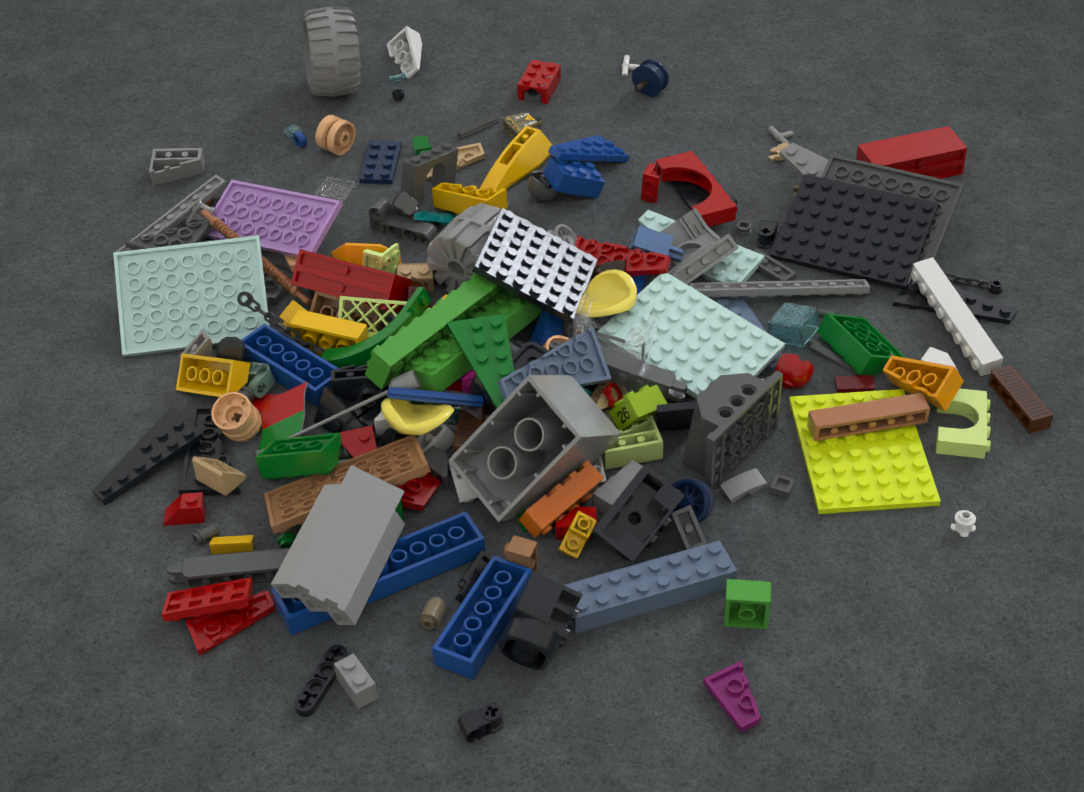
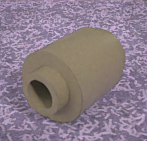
[419,597,446,630]

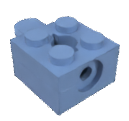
[629,225,685,262]

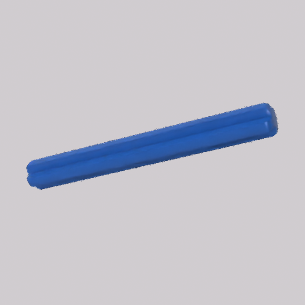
[387,387,484,407]

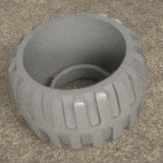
[303,7,361,97]

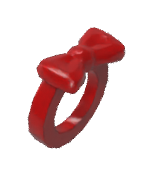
[602,383,622,408]

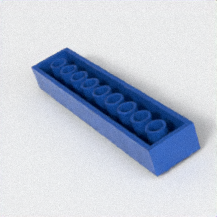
[271,511,485,635]

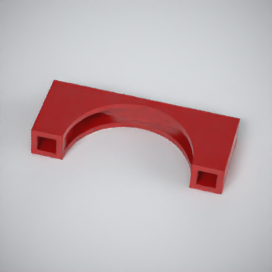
[656,151,738,227]

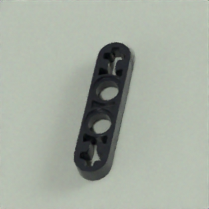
[295,645,347,717]

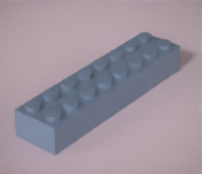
[565,540,737,633]

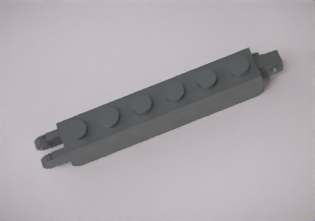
[549,337,688,402]
[167,548,290,589]

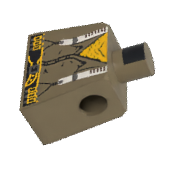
[502,112,543,139]

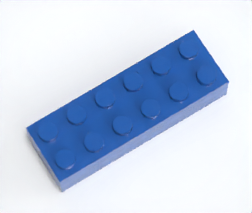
[242,324,338,408]
[432,556,532,680]

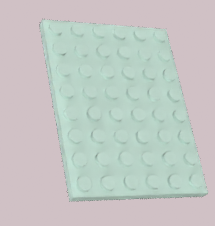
[113,235,270,357]
[597,273,785,399]

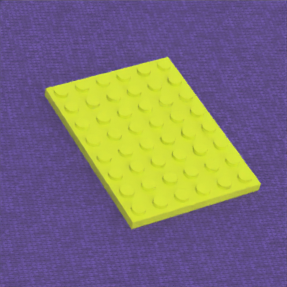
[789,389,941,514]

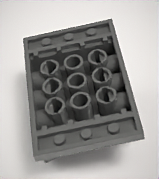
[682,370,783,494]

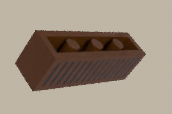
[988,365,1053,434]
[453,405,489,454]

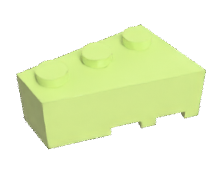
[601,415,663,470]

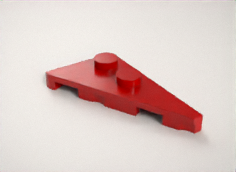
[340,426,377,458]

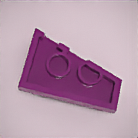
[703,661,761,733]

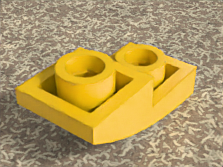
[557,511,597,560]

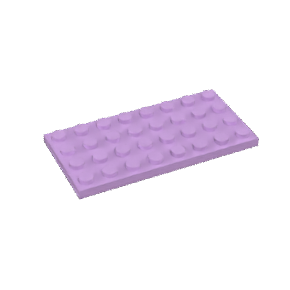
[205,180,343,258]

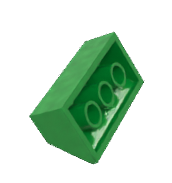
[255,433,341,480]

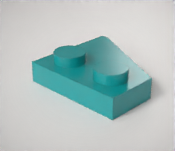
[414,211,455,225]

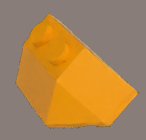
[331,243,402,266]

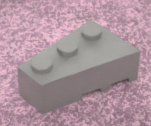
[149,148,205,185]

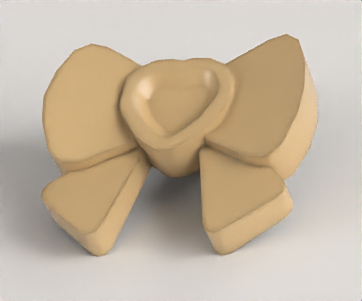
[768,143,789,161]

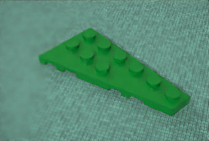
[447,314,514,409]

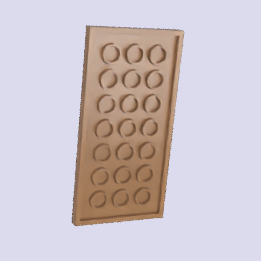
[264,435,431,534]

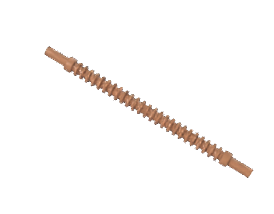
[201,209,312,306]

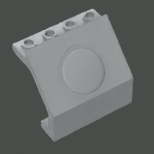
[659,208,738,284]

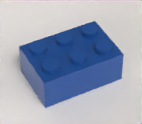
[543,156,605,198]

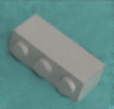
[593,460,643,514]

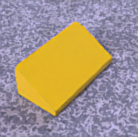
[209,535,254,554]

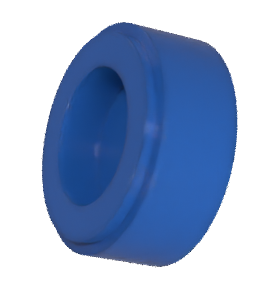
[293,131,307,148]

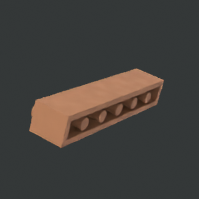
[807,393,930,441]

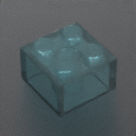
[767,302,820,347]

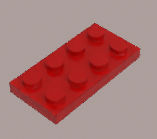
[161,577,253,622]

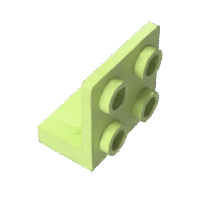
[363,243,400,275]

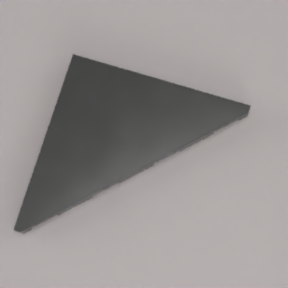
[125,221,213,250]

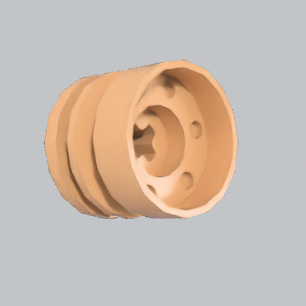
[211,392,262,442]

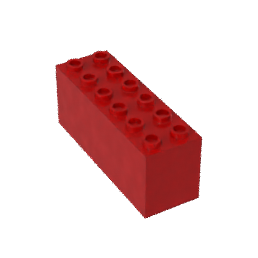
[856,126,967,179]
[290,249,413,313]

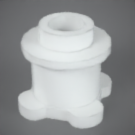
[951,510,976,537]

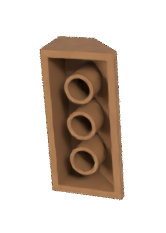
[310,291,387,332]

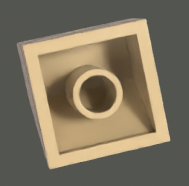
[397,263,435,291]

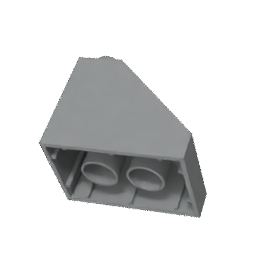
[448,375,622,522]

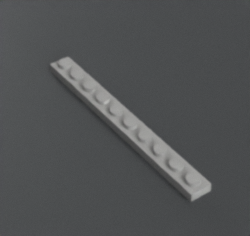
[688,279,870,298]

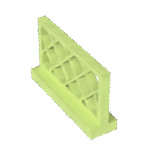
[338,296,407,338]

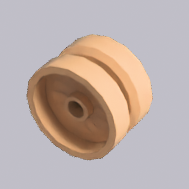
[315,115,356,156]

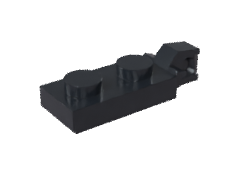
[454,550,492,603]

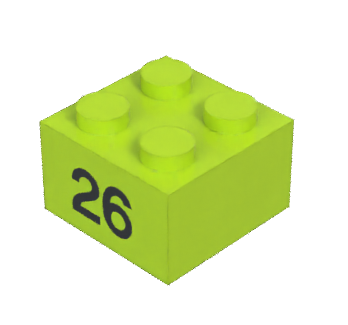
[609,385,667,431]

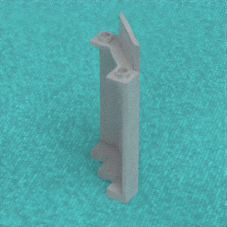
[271,465,405,625]

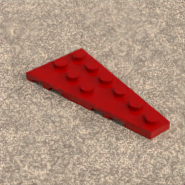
[575,236,671,276]

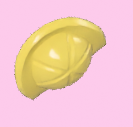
[576,269,637,318]
[381,398,454,435]

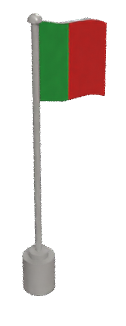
[255,370,420,456]

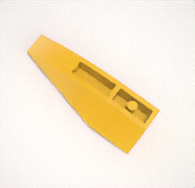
[480,126,553,191]

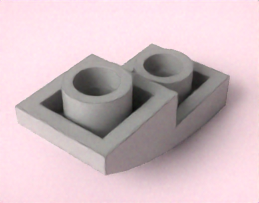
[720,468,768,503]

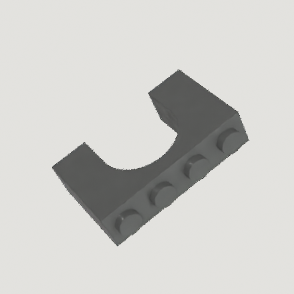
[400,143,458,202]

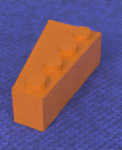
[519,460,604,538]

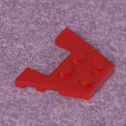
[395,472,441,511]

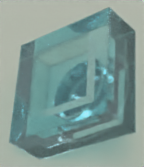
[282,124,304,141]

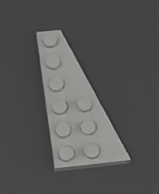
[780,143,828,177]

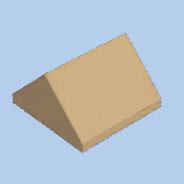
[192,456,247,496]

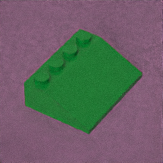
[817,313,906,376]

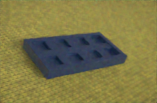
[359,140,402,184]

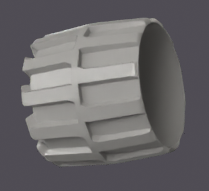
[427,203,501,293]

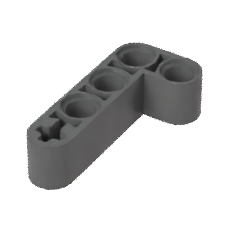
[369,198,437,245]

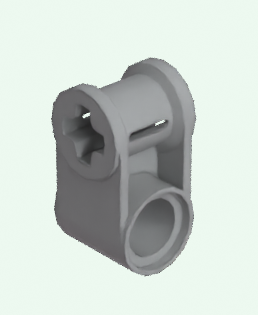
[185,199,214,226]

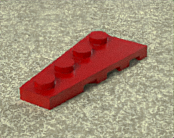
[185,590,276,656]

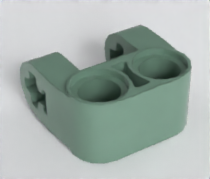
[244,362,276,398]

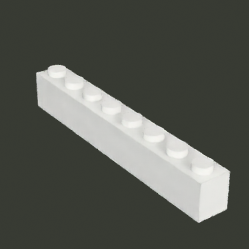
[911,257,1003,376]

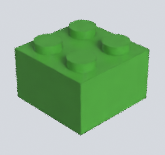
[724,579,771,629]

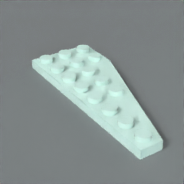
[638,210,765,282]

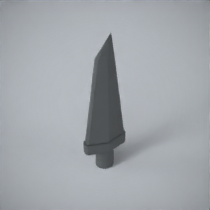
[806,337,855,372]

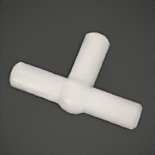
[622,55,640,77]

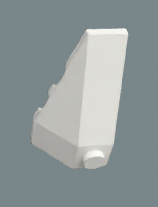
[387,26,422,78]

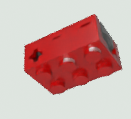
[517,60,561,104]

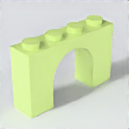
[936,388,991,459]

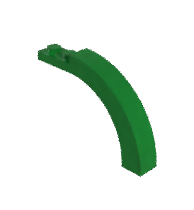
[321,287,432,368]

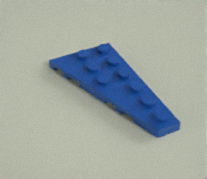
[548,135,630,162]

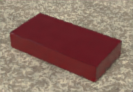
[834,375,876,393]

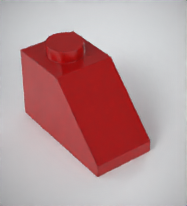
[164,492,206,526]

